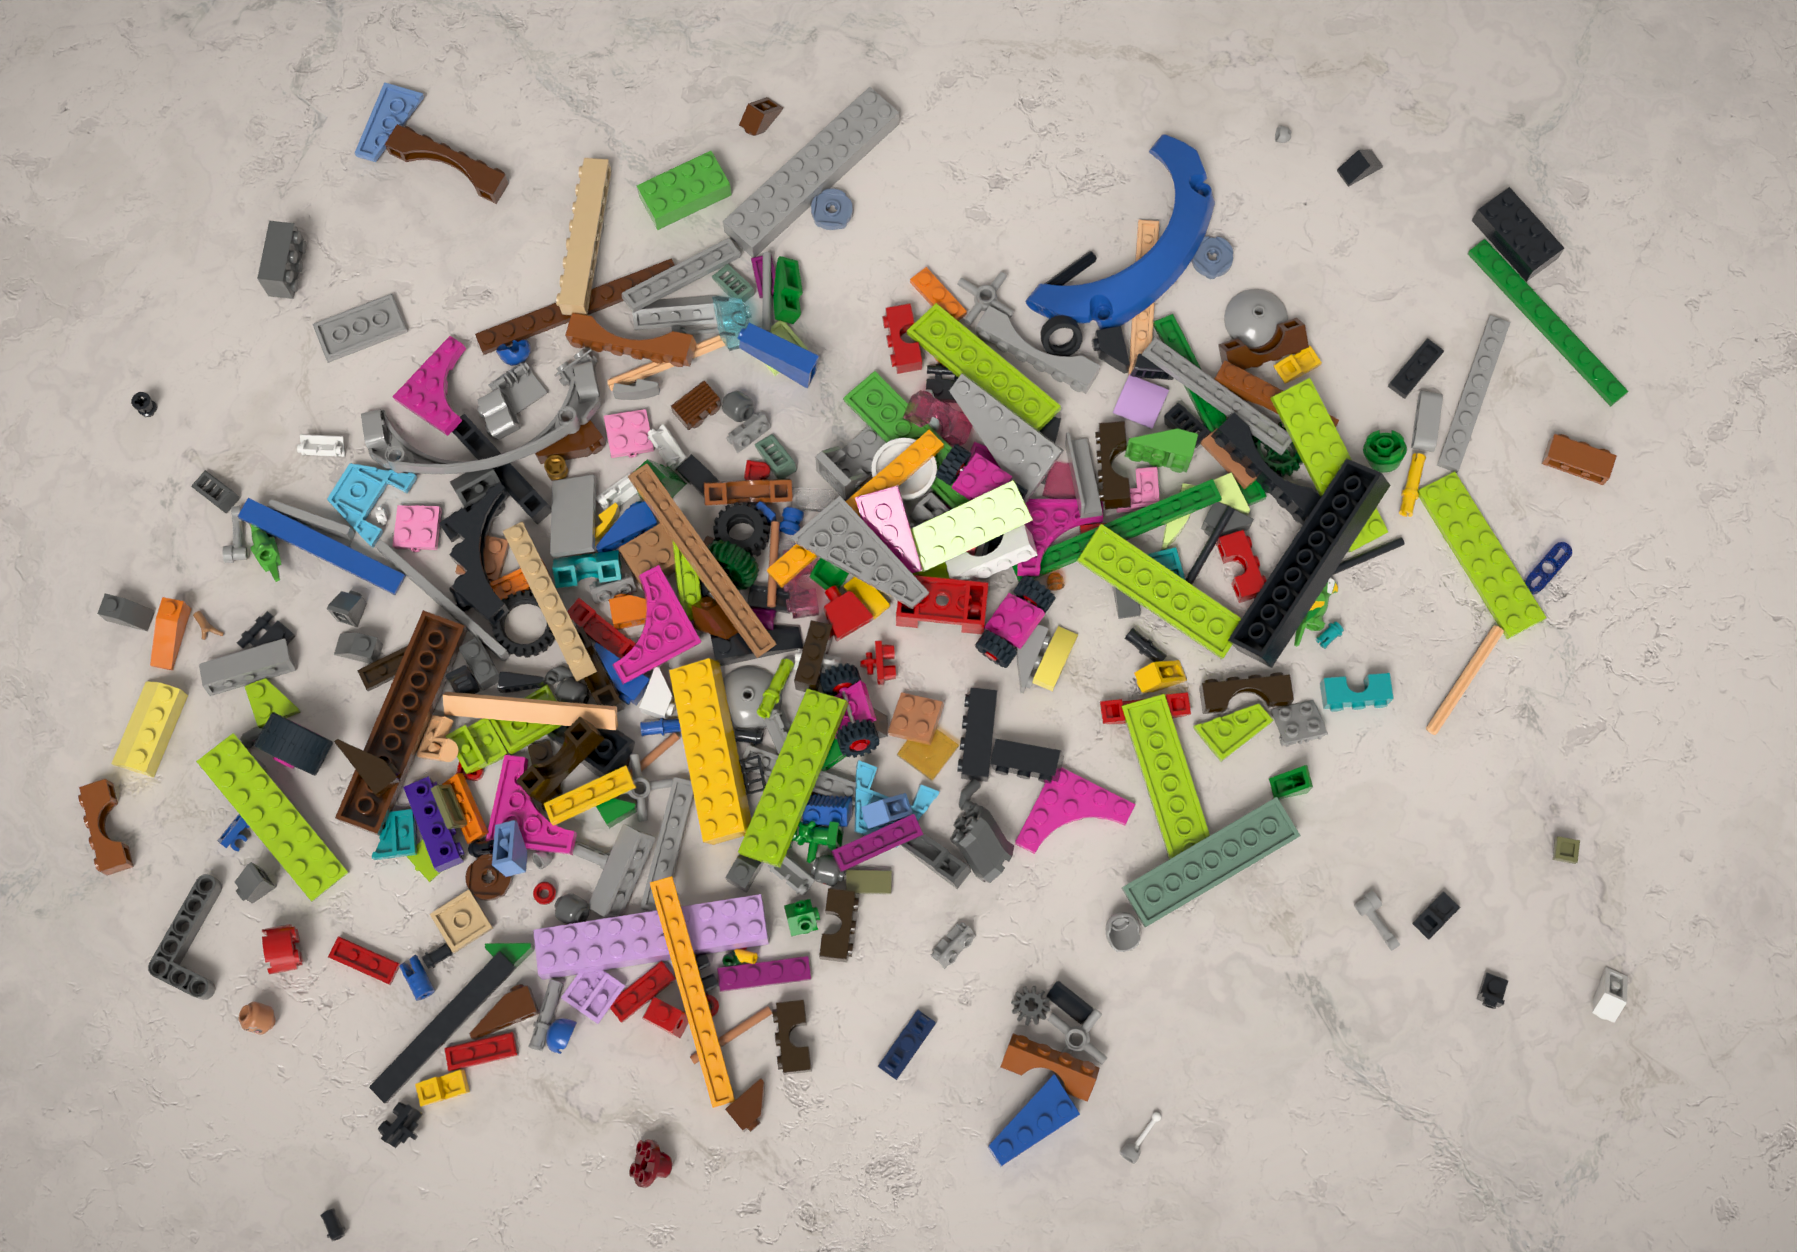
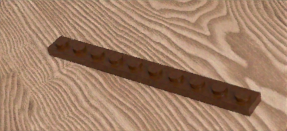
[475,258,675,355]

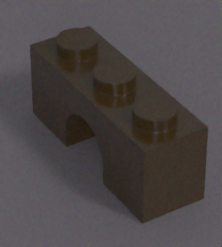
[794,620,834,692]
[819,888,859,963]
[772,1000,812,1075]

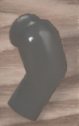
[240,727,263,748]

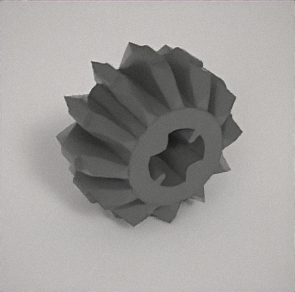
[1011,986,1050,1026]

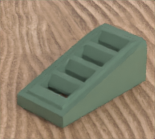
[712,264,755,307]
[754,434,797,479]

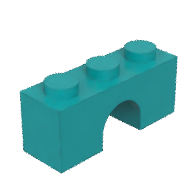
[552,550,622,588]
[1320,673,1394,712]

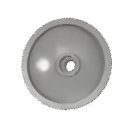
[1224,289,1288,347]
[723,667,782,730]

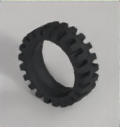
[492,590,556,658]

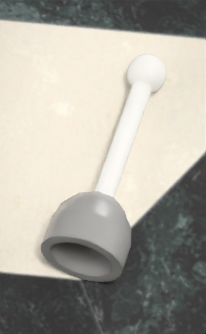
[1119,1112,1161,1164]

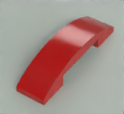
[567,598,636,659]
[1100,692,1191,724]

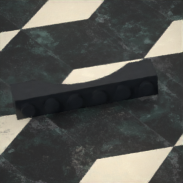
[1211,412,1321,526]
[452,414,552,525]

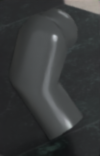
[545,666,576,684]
[959,779,981,813]

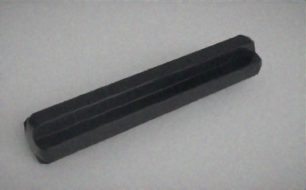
[1044,251,1097,286]

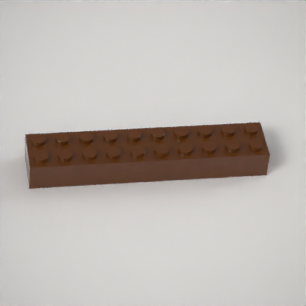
[335,610,467,836]

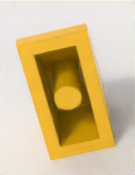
[1134,660,1187,693]

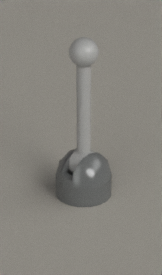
[671,325,723,335]

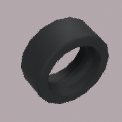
[1040,315,1082,357]

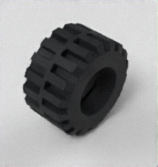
[713,502,769,557]

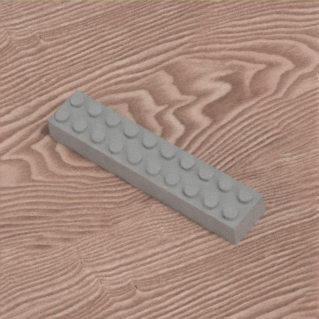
[723,87,899,258]

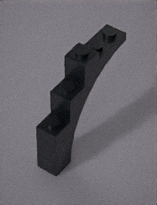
[446,482,509,626]

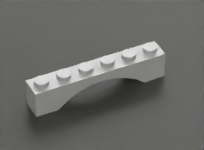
[976,306,1100,394]

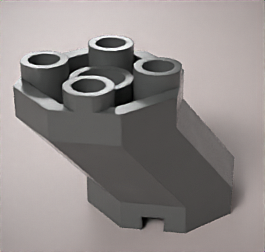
[950,803,1014,883]

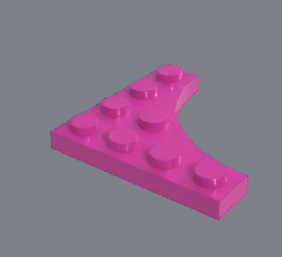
[392,336,466,436]
[1017,499,1103,576]
[613,565,701,684]
[485,755,577,855]
[1015,768,1136,854]

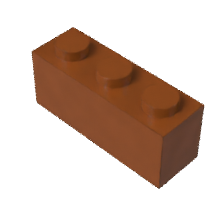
[1541,434,1617,485]

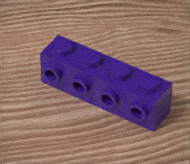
[403,776,465,873]

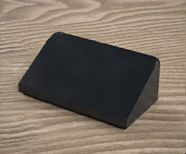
[1046,981,1094,1024]

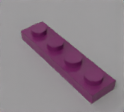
[831,814,923,872]
[717,956,811,992]

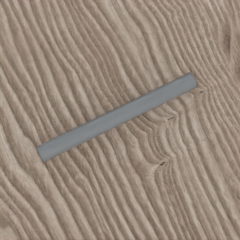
[762,252,771,332]

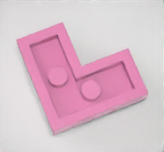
[1117,467,1160,513]

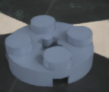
[811,189,853,230]
[1191,236,1233,279]

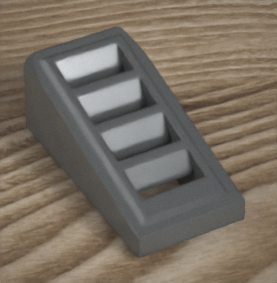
[191,470,240,513]

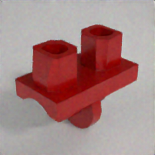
[860,641,896,685]

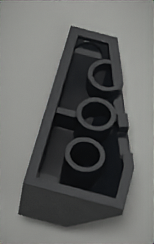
[710,624,803,666]
[547,725,635,778]

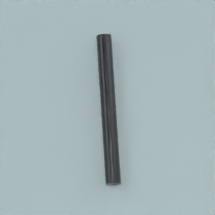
[1185,506,1235,585]
[1333,537,1405,575]

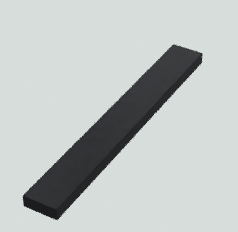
[369,951,517,1104]

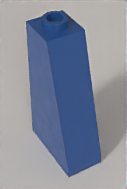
[738,323,819,389]

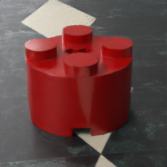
[262,924,303,975]

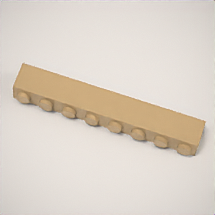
[556,158,612,315]
[503,522,597,681]

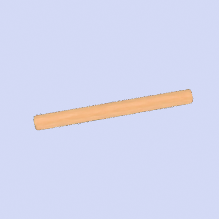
[607,334,727,391]
[1426,625,1504,735]

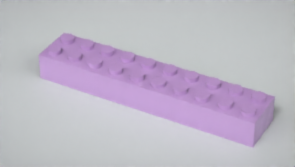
[533,894,769,980]

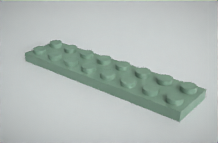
[1121,797,1301,927]

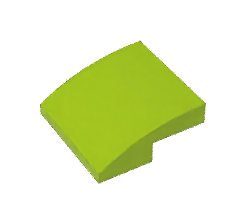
[446,718,508,774]

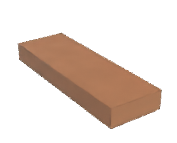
[1200,429,1256,489]

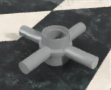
[957,272,1014,325]
[621,753,673,822]
[1048,1009,1108,1064]

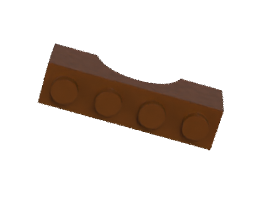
[1218,318,1309,370]

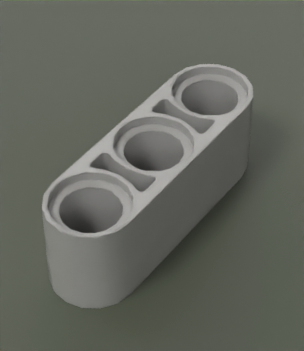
[1411,390,1443,452]

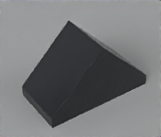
[1337,150,1383,187]

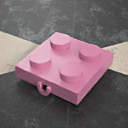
[604,409,654,458]
[393,505,442,552]

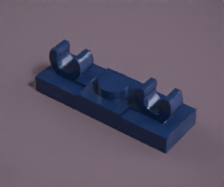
[878,1010,936,1081]

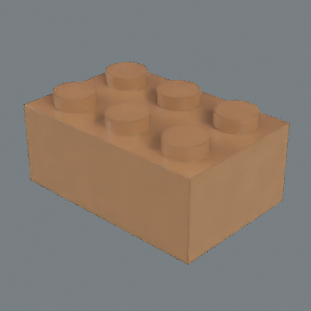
[618,523,675,591]

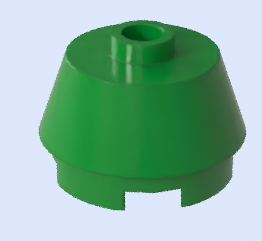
[1363,430,1407,473]

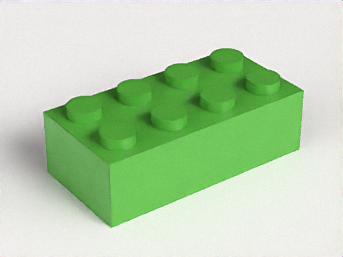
[636,151,732,230]

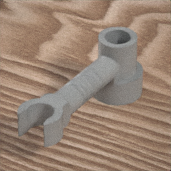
[223,506,248,563]
[1354,890,1400,951]

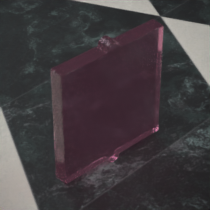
[1042,461,1076,499]

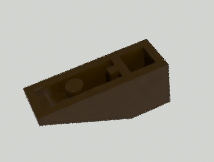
[334,739,400,798]

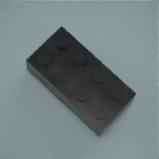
[1472,187,1565,282]

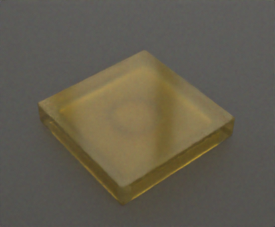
[897,729,959,782]

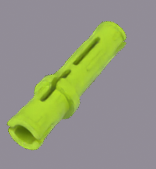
[757,659,794,718]

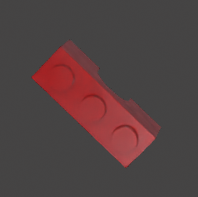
[882,303,922,374]
[1216,530,1267,603]

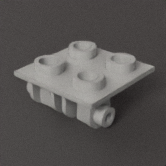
[488,362,547,414]
[1271,700,1328,747]

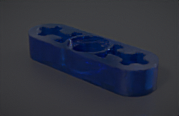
[1524,542,1572,595]

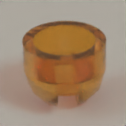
[1047,572,1065,591]

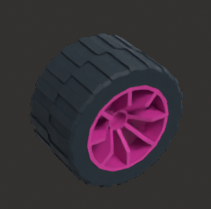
[254,712,333,776]

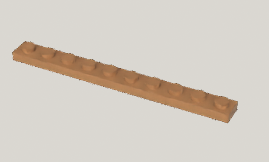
[628,464,777,658]

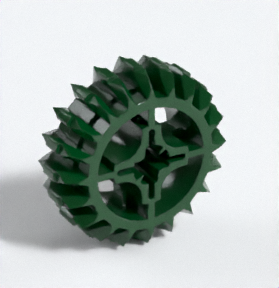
[1252,422,1303,478]
[707,540,759,591]

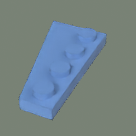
[355,82,424,162]

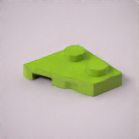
[244,678,301,728]

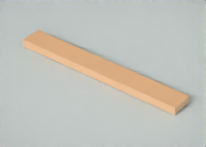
[1128,219,1159,376]
[443,692,618,730]

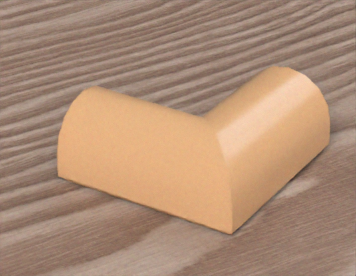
[417,715,458,762]

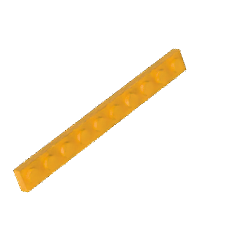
[767,430,944,588]
[650,876,735,1108]

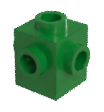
[784,899,820,937]

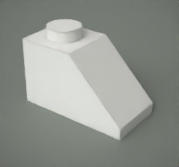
[639,667,676,720]
[1592,967,1628,1022]

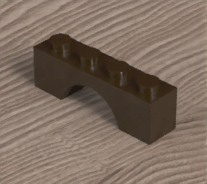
[1095,421,1131,510]
[576,627,624,712]
[1199,672,1294,714]
[516,717,605,802]

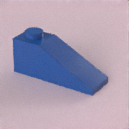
[596,501,658,553]
[594,642,650,706]

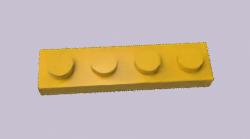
[544,766,636,826]

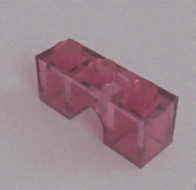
[903,390,973,446]
[783,549,819,619]

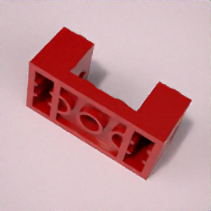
[896,575,988,635]

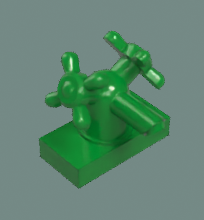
[795,821,844,864]

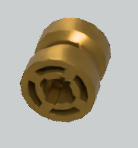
[544,455,569,481]

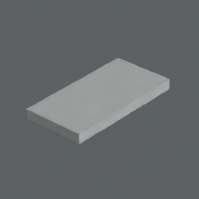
[313,294,408,363]
[550,474,596,558]

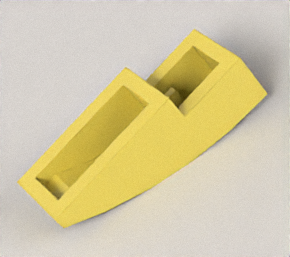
[1032,626,1078,692]

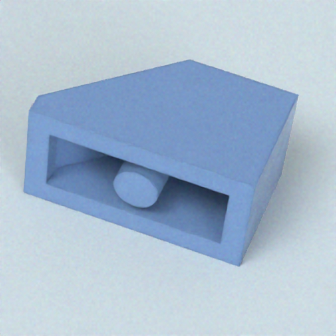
[861,793,913,829]
[492,820,527,877]

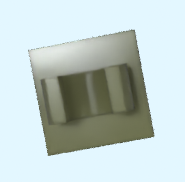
[1553,836,1580,864]

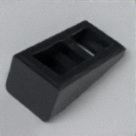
[1130,354,1174,380]
[1164,403,1211,448]
[445,665,480,694]
[497,671,547,693]

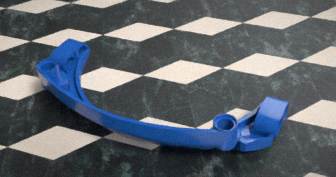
[1025,134,1215,330]

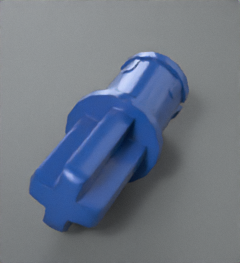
[640,718,681,736]

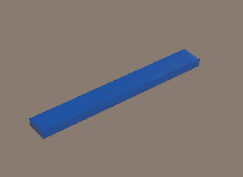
[238,498,406,595]

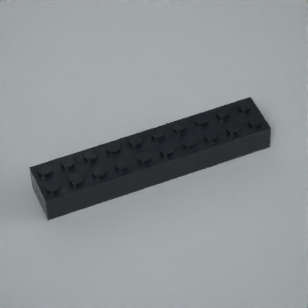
[1228,458,1391,668]

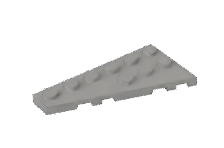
[950,373,1064,503]
[790,496,929,609]

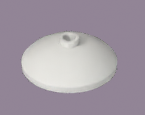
[872,438,937,500]

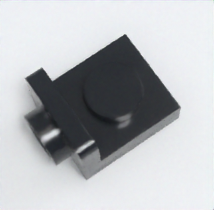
[1477,972,1508,1009]

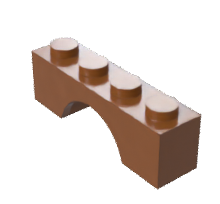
[703,478,793,505]
[78,779,134,876]
[1000,1033,1100,1102]

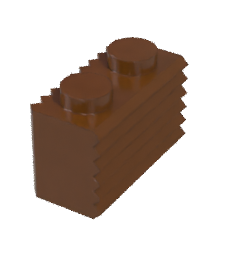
[671,381,721,430]

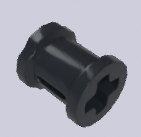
[131,392,157,417]

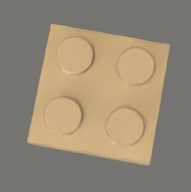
[429,889,494,953]

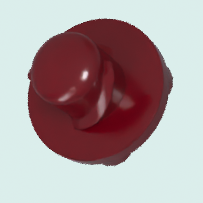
[629,1139,673,1188]

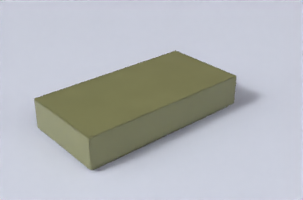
[431,784,467,829]
[846,870,892,894]

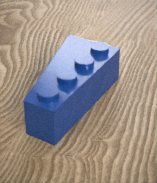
[988,1074,1080,1167]

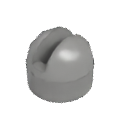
[1275,125,1291,143]
[532,851,552,869]

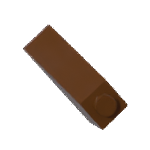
[535,420,606,464]
[469,984,540,1040]

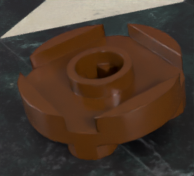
[465,854,512,901]

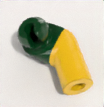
[722,949,758,967]

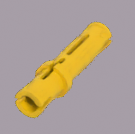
[1399,453,1426,517]

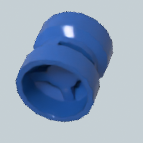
[779,507,804,535]

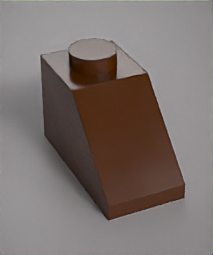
[739,97,783,136]
[692,596,738,639]
[725,1078,765,1132]

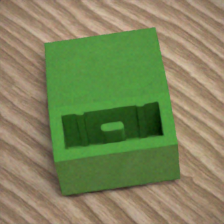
[1125,429,1198,473]

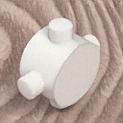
[375,506,388,525]

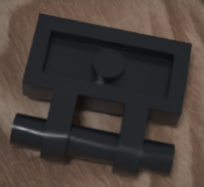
[926,364,959,403]
[237,611,295,649]

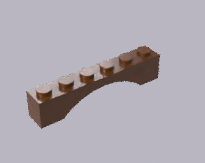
[385,124,509,204]

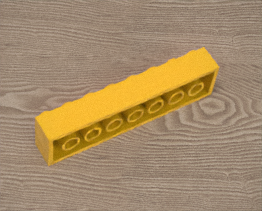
[669,658,751,845]

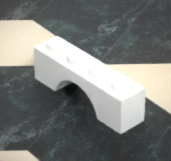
[946,524,1037,581]

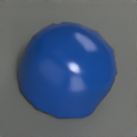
[496,340,531,366]
[546,1018,577,1054]

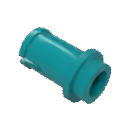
[1315,621,1344,649]

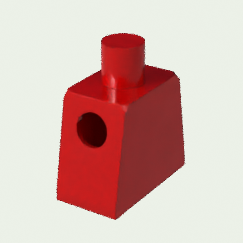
[823,585,873,642]
[642,997,689,1039]

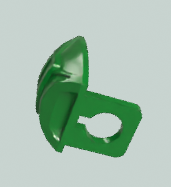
[809,558,849,590]

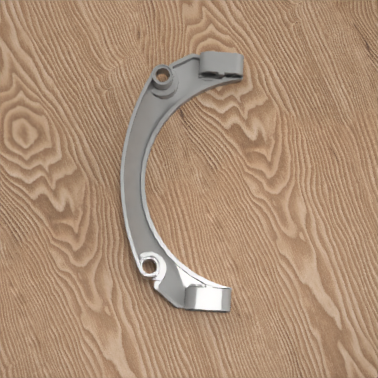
[361,361,601,475]

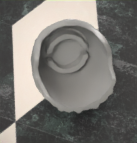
[1105,912,1141,952]

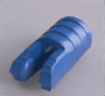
[399,955,435,1001]

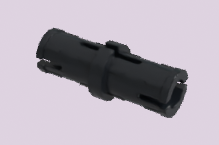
[1124,628,1167,662]

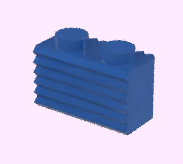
[802,794,852,827]

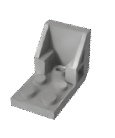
[815,426,885,501]

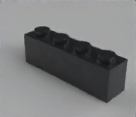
[957,688,997,782]

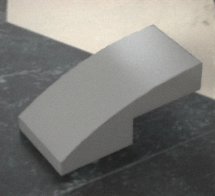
[613,379,660,400]

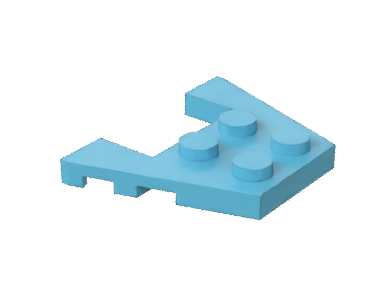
[327,463,417,548]
[854,760,939,848]

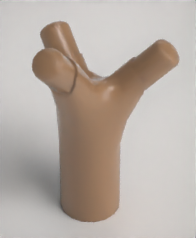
[193,611,224,640]

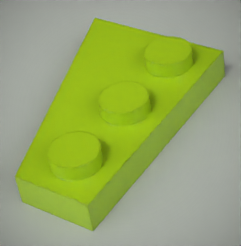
[1193,704,1274,762]

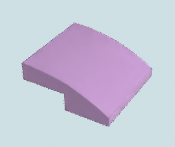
[1113,374,1169,429]
[561,970,625,1024]

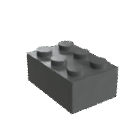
[257,221,306,299]

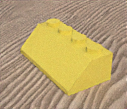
[111,681,188,778]

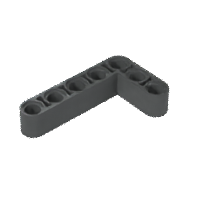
[148,874,222,1000]

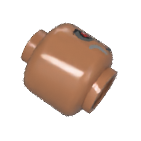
[238,1001,276,1035]

